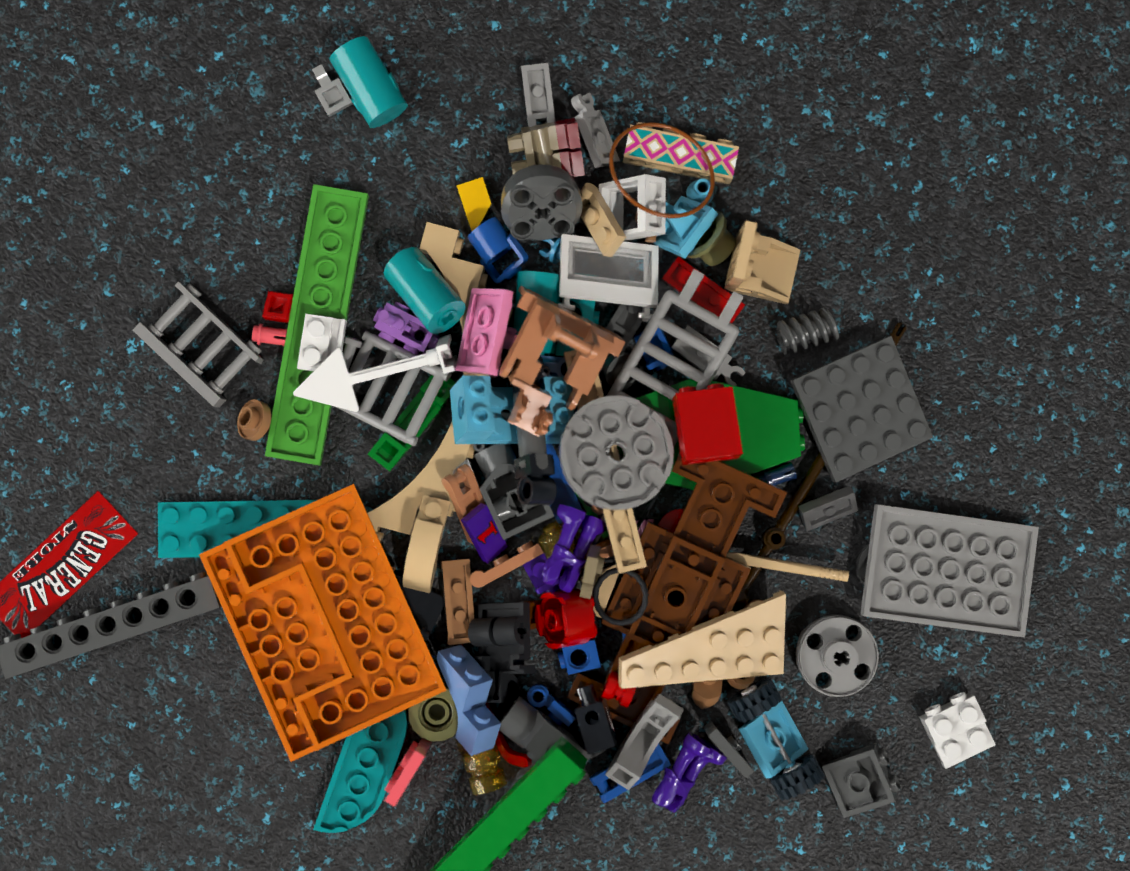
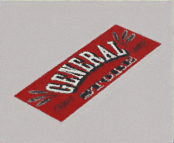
[0,491,138,638]

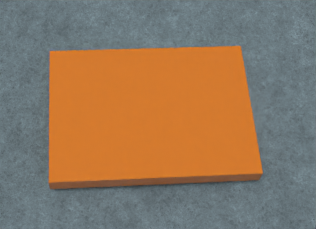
[199,484,447,762]

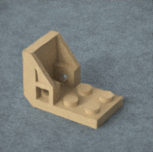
[724,221,800,304]

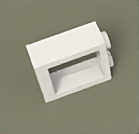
[599,174,666,241]

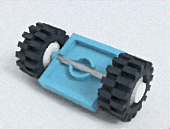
[727,678,825,800]

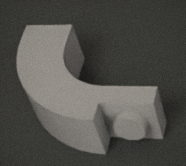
[605,694,684,790]

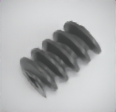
[777,307,839,355]

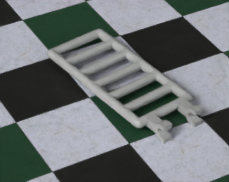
[606,269,743,460]

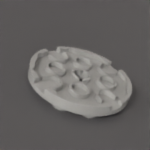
[559,396,674,510]

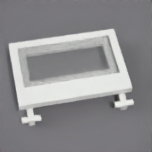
[558,234,659,322]

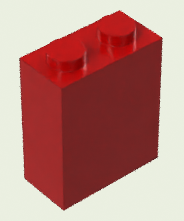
[672,383,743,465]

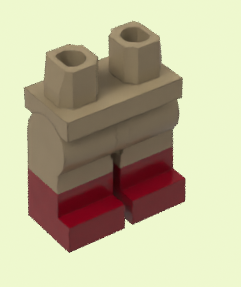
[507,118,585,177]

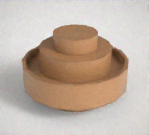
[237,399,271,441]

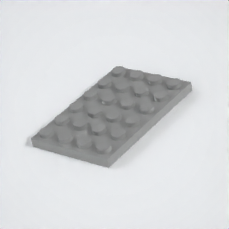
[860,504,1039,637]

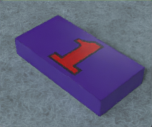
[461,503,508,564]

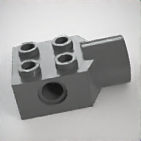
[474,444,554,540]
[499,696,592,763]

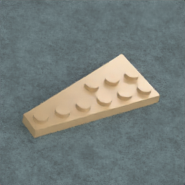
[618,591,786,689]

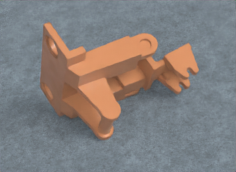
[499,286,625,436]

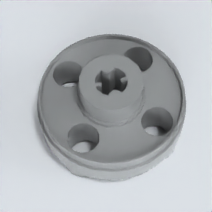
[796,615,879,697]

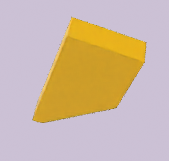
[457,177,492,231]

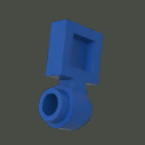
[527,684,576,727]

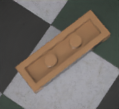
[441,559,474,645]

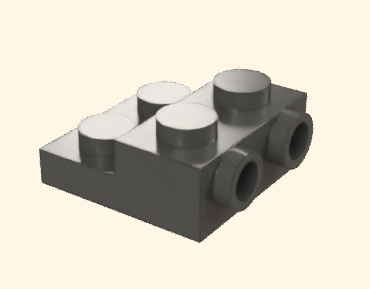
[822,743,901,818]

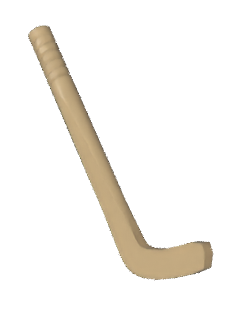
[726,552,849,582]

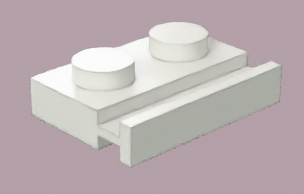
[297,314,347,372]

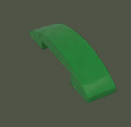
[368,375,456,472]

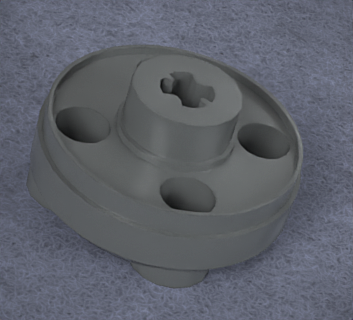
[501,165,582,241]

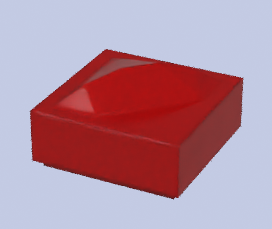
[262,291,294,323]

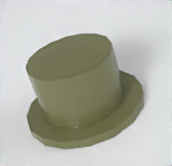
[687,210,736,266]
[409,687,458,741]

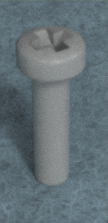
[343,336,362,370]

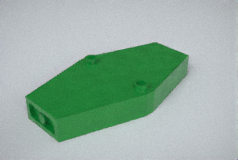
[616,379,805,490]

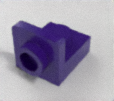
[523,551,561,595]

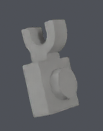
[312,64,353,117]

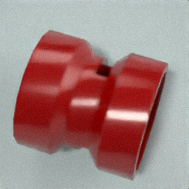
[601,671,636,708]

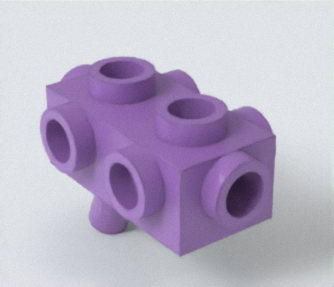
[373,302,440,355]

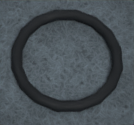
[593,567,649,626]

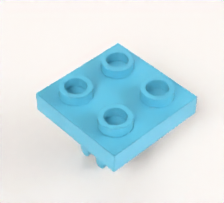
[653,196,718,258]

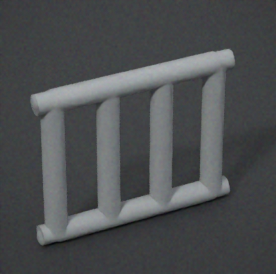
[336,331,451,446]

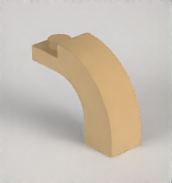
[403,495,451,593]

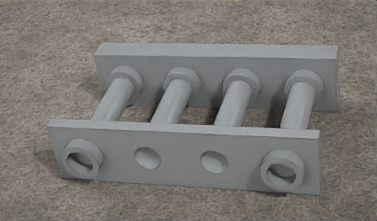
[133,282,264,408]

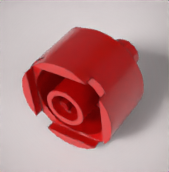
[535,588,597,649]

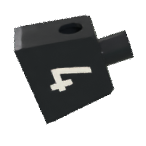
[575,684,619,754]

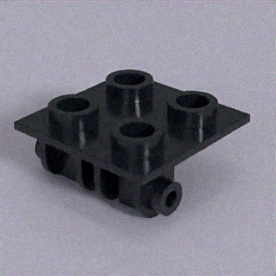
[396,575,444,643]

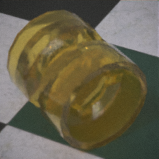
[462,745,507,795]

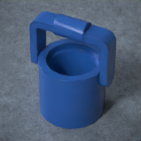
[467,217,528,283]

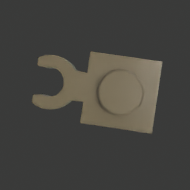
[580,544,605,599]

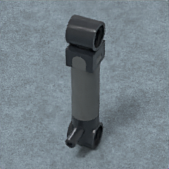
[507,355,557,505]

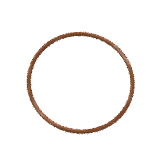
[609,122,715,218]

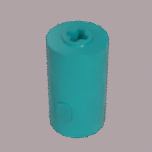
[329,36,408,128]
[384,247,466,334]
[513,271,561,355]

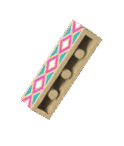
[623,122,739,184]

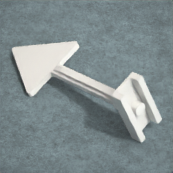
[293,334,458,412]

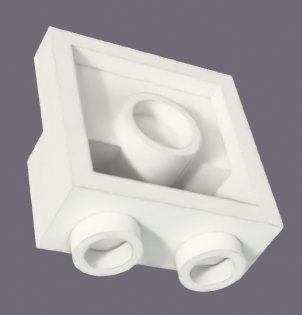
[919,692,996,769]

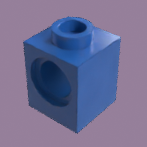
[558,638,601,675]

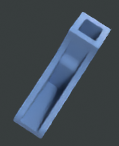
[437,645,501,756]

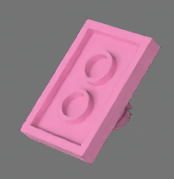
[456,288,517,376]

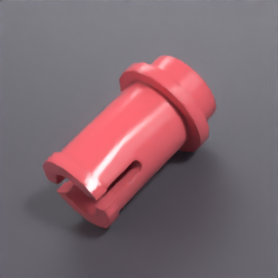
[252,323,287,346]

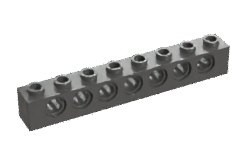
[0,572,222,679]

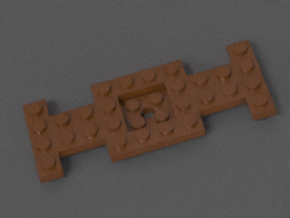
[567,452,787,744]

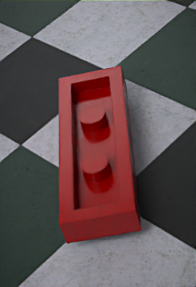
[661,256,745,324]

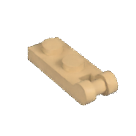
[581,183,626,257]

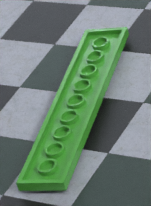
[265,184,369,466]

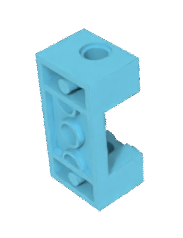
[450,375,574,444]

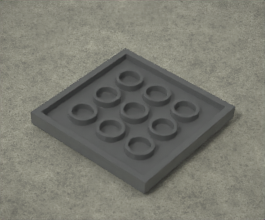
[790,336,933,483]

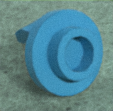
[539,238,561,264]

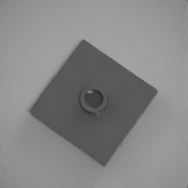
[704,720,755,778]

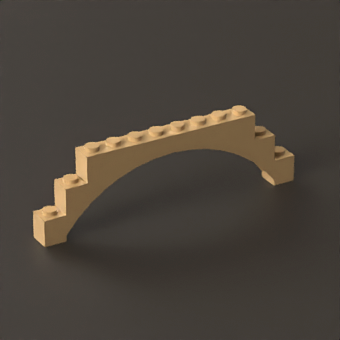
[367,222,513,544]

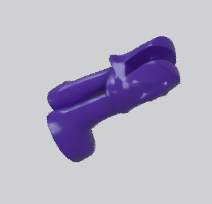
[542,504,606,593]
[652,732,727,813]

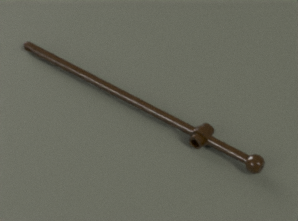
[734,322,907,609]

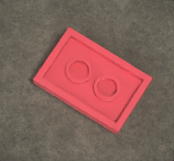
[384,738,432,807]

